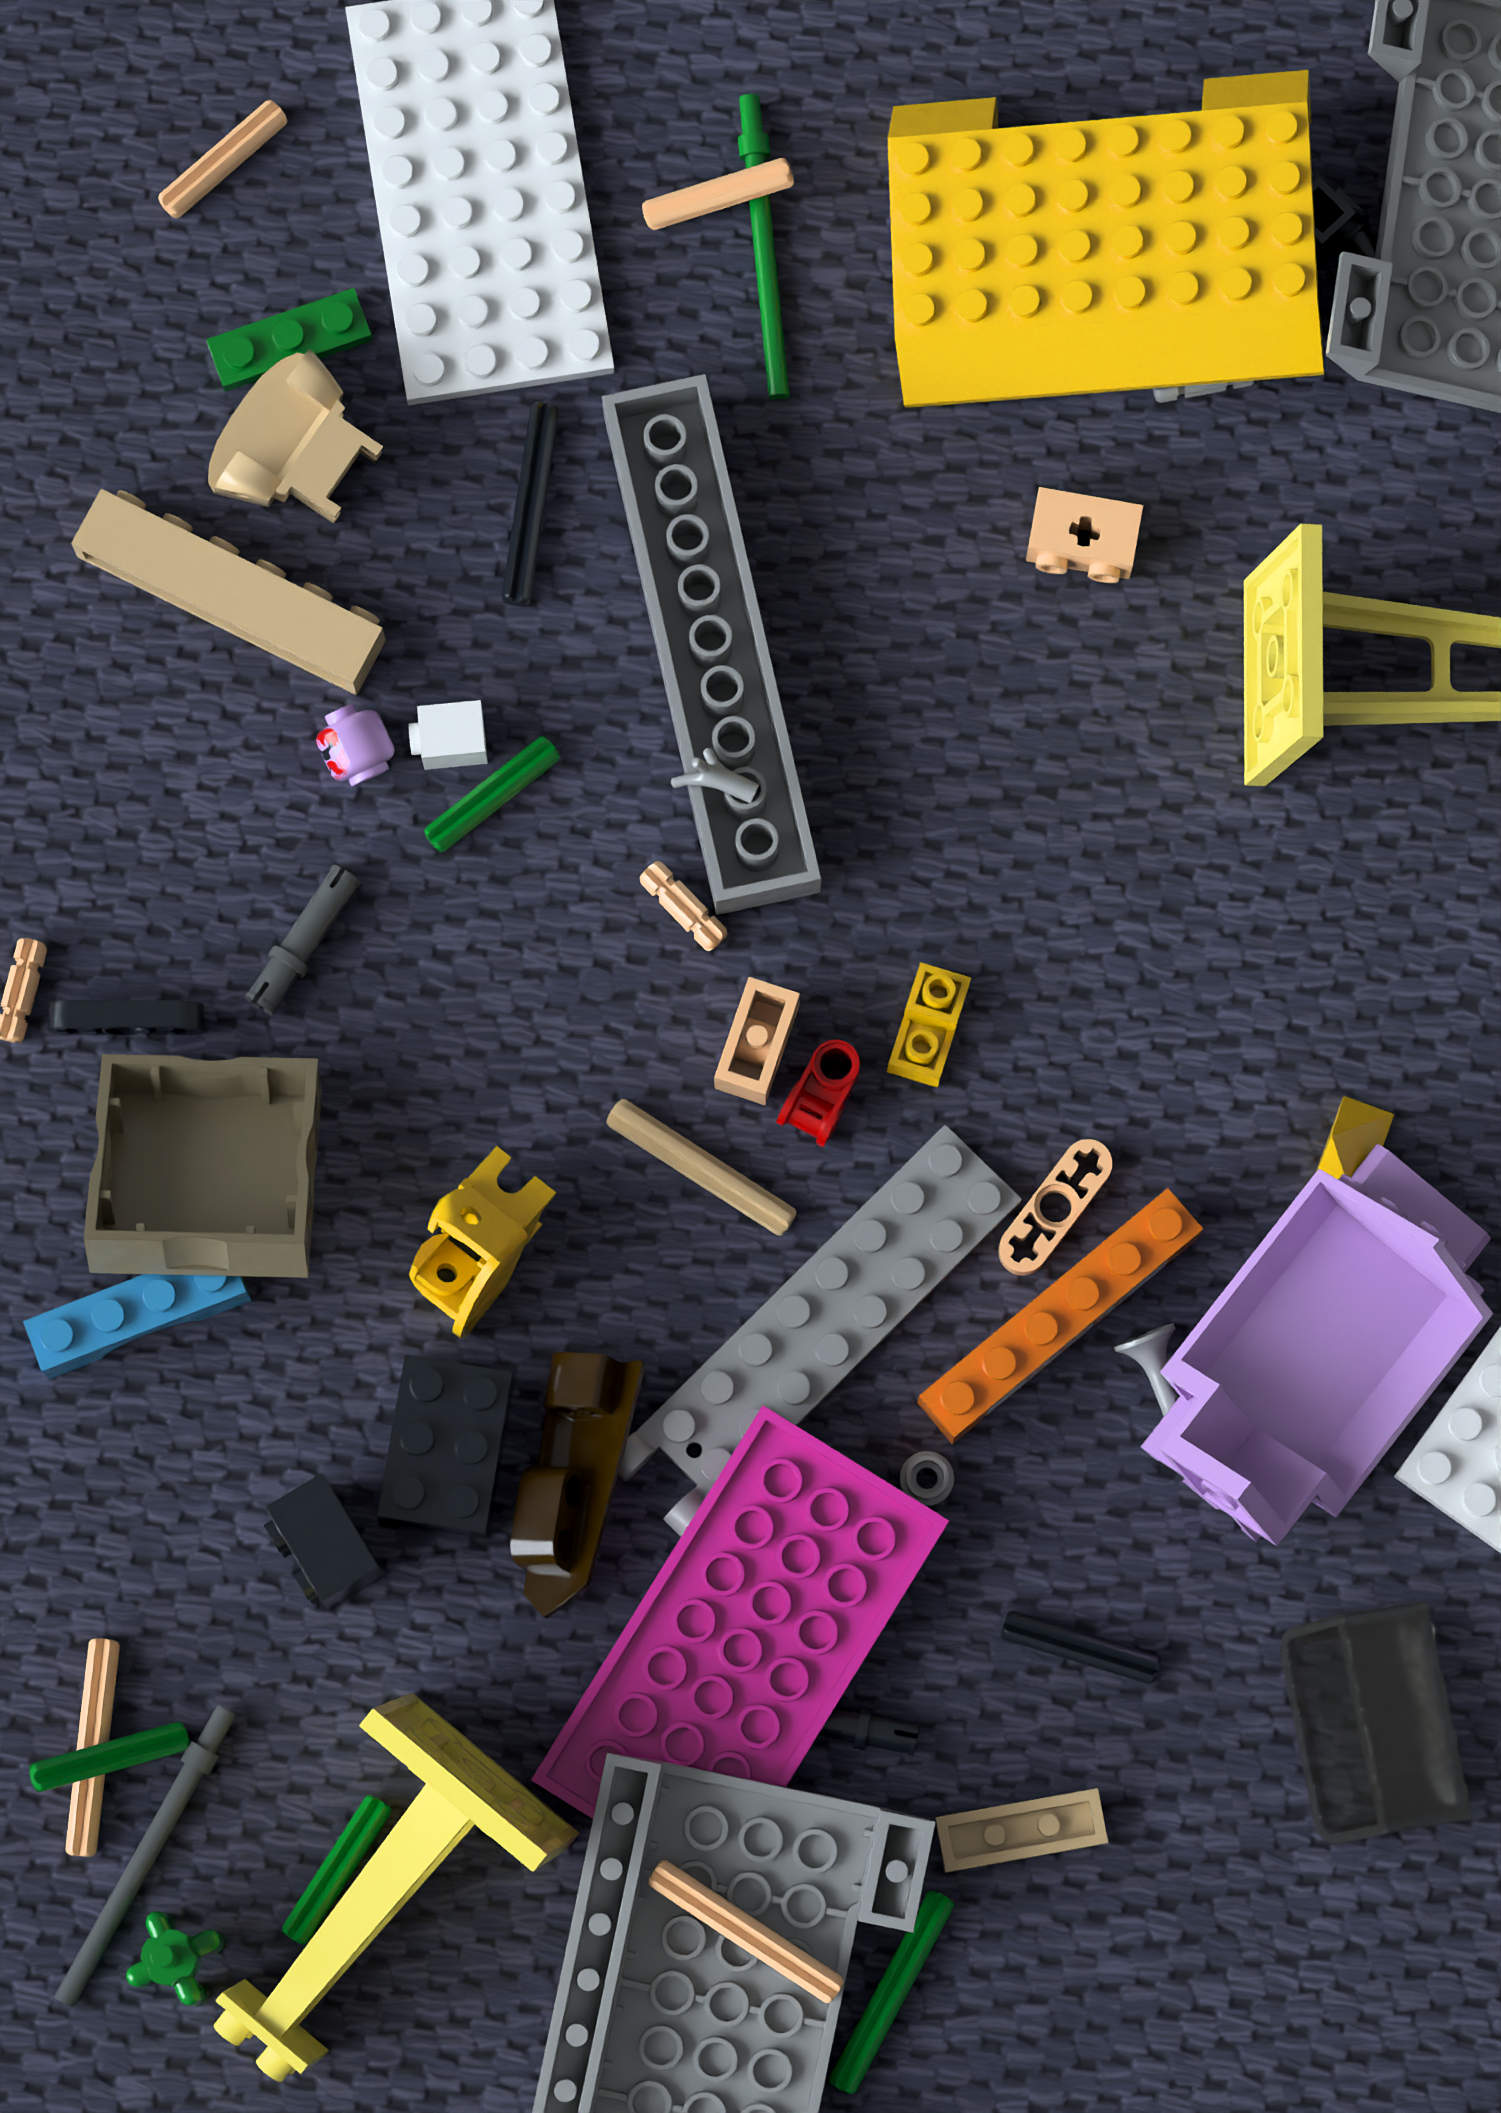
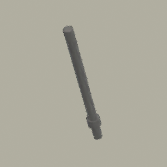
[54,1705,236,2008]

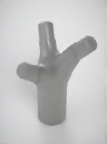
[671,748,759,804]

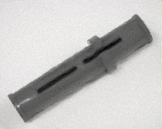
[244,865,361,1016]

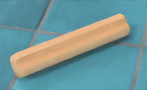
[158,100,287,218]
[642,158,794,230]

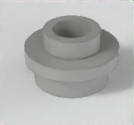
[900,1451,954,1506]

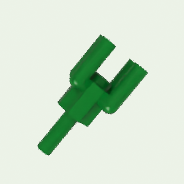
[126,1911,226,2006]

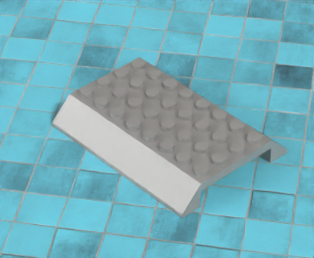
[1326,0,1501,413]
[532,1753,935,2113]

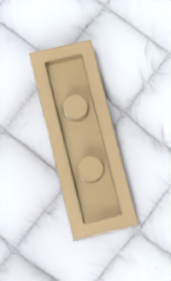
[935,1788,1108,1873]

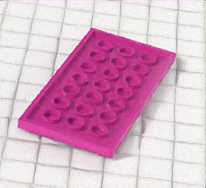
[531,1405,950,1819]

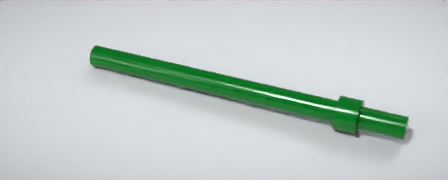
[738,94,790,400]

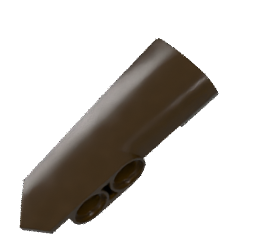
[510,1352,646,1619]

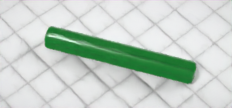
[829,1890,954,2094]

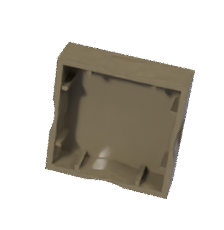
[84,1054,322,1278]

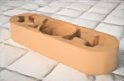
[998,1139,1112,1276]

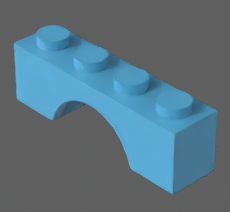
[23,1274,252,1379]

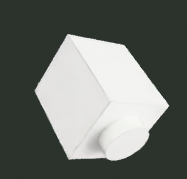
[409,700,488,770]

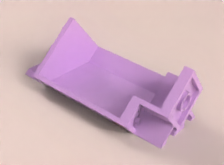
[1141,1144,1493,1546]

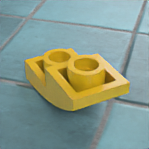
[886,962,971,1088]

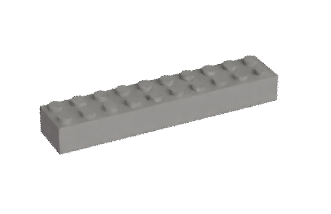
[602,374,821,915]

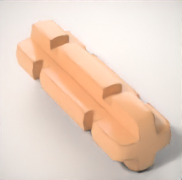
[640,861,727,951]
[0,938,47,1043]

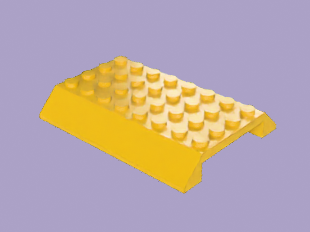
[888,70,1325,407]

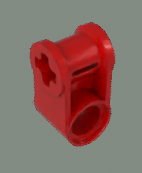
[776,1039,860,1148]

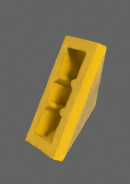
[1316,1096,1394,1179]

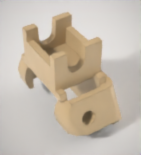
[208,349,383,523]

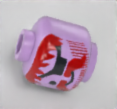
[316,704,395,787]

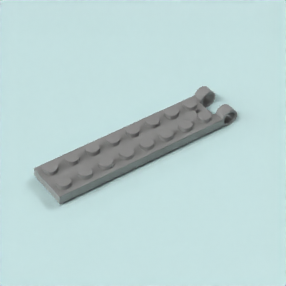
[618,1125,1022,1537]

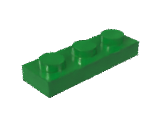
[206,288,373,392]

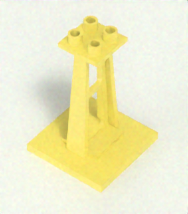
[1244,524,1501,786]
[213,1693,579,2082]

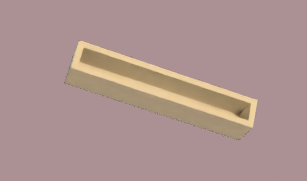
[71,489,386,695]

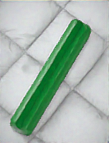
[424,736,560,852]
[29,1722,189,1792]
[282,1795,391,1945]

